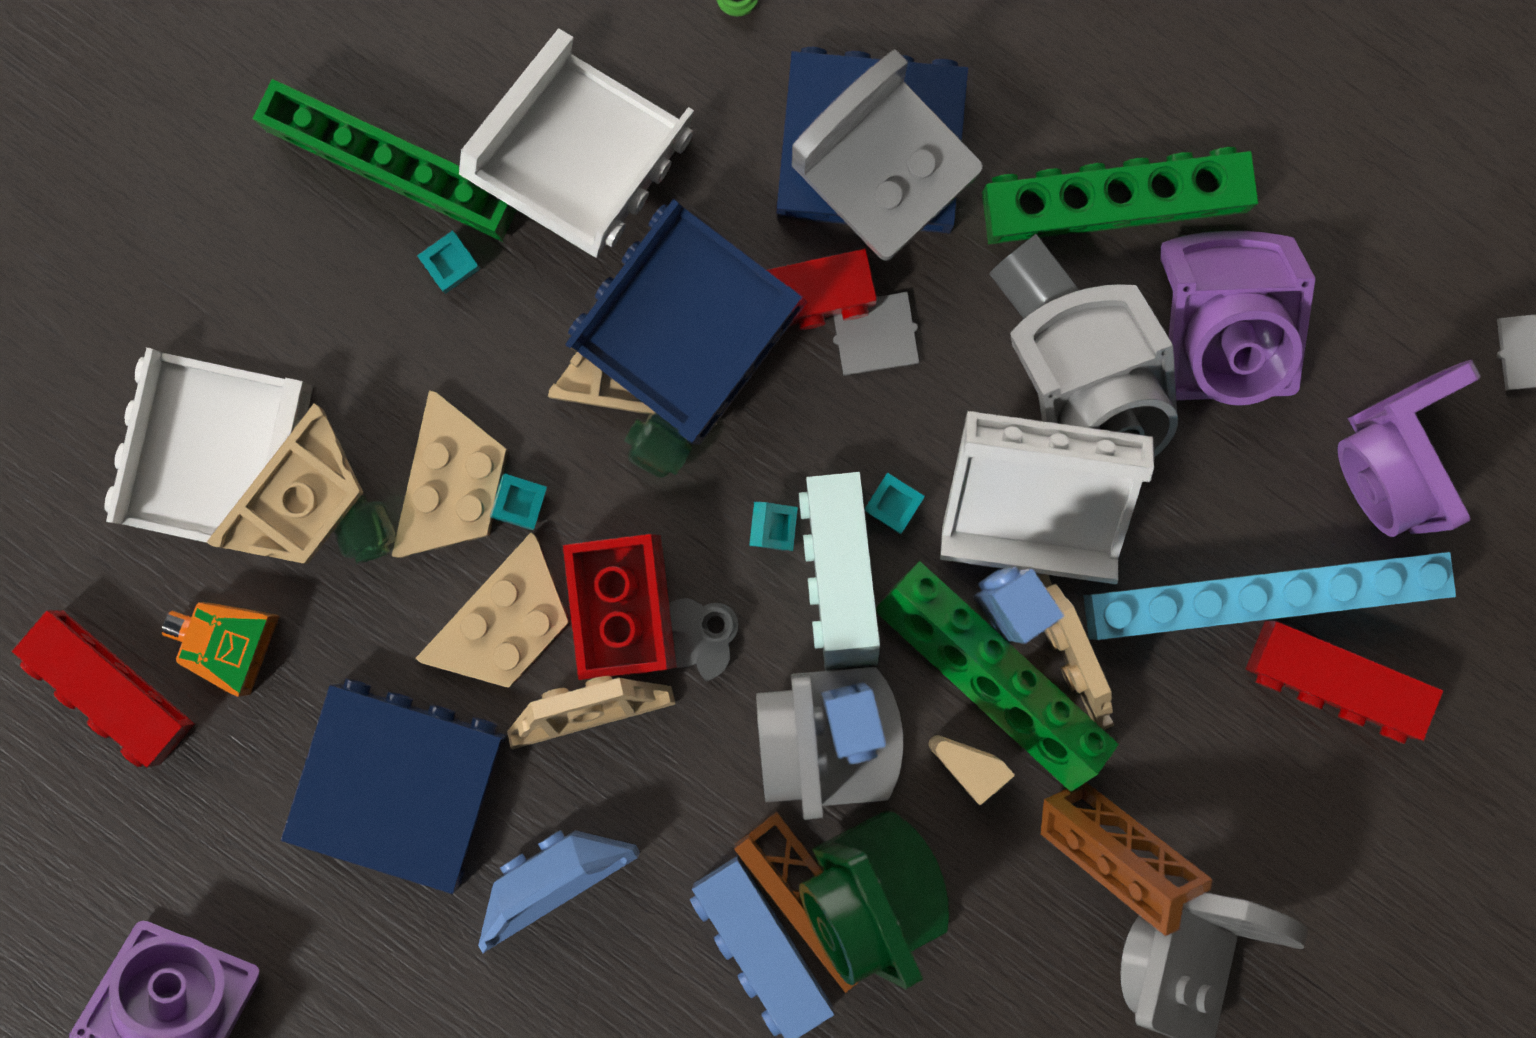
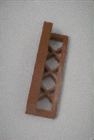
[1040,782,1212,936]
[734,811,859,993]

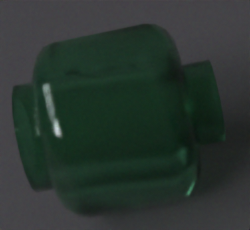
[624,413,693,478]
[333,495,396,564]

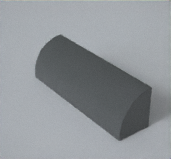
[989,234,1079,319]

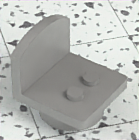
[792,49,982,260]
[1010,285,1178,458]
[756,667,903,819]
[1121,887,1308,1038]

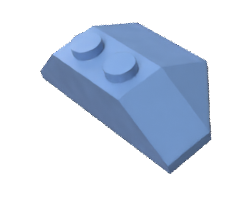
[478,830,640,953]

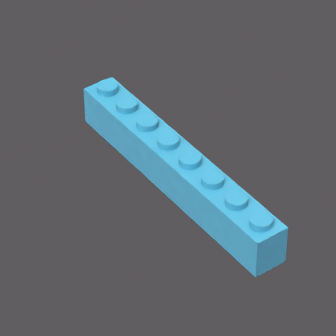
[1083,552,1456,640]

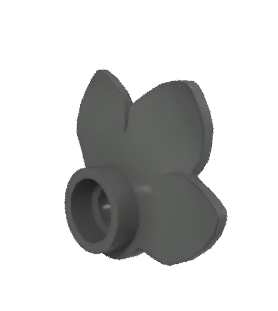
[669,598,738,681]

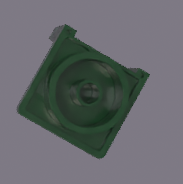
[799,810,949,989]

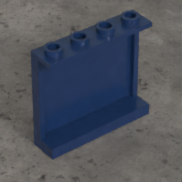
[777,47,968,234]
[565,199,808,445]
[281,678,507,894]

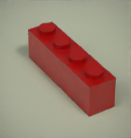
[767,249,877,330]
[11,610,195,768]
[1245,621,1443,744]

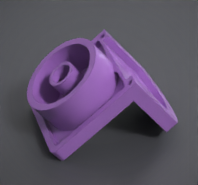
[1160,231,1315,405]
[1338,360,1481,537]
[69,921,259,1038]

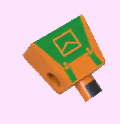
[162,603,279,697]

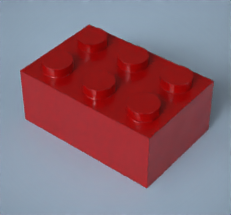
[563,534,677,680]

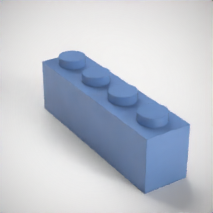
[973,566,1065,643]
[821,682,886,764]
[690,855,834,1038]

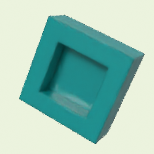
[417,230,481,294]
[864,473,925,534]
[489,474,547,530]
[749,502,798,551]

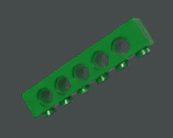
[253,79,517,241]
[982,147,1258,245]
[875,561,1119,792]

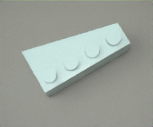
[799,472,880,671]

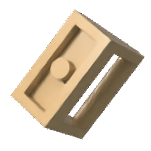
[929,735,1015,805]

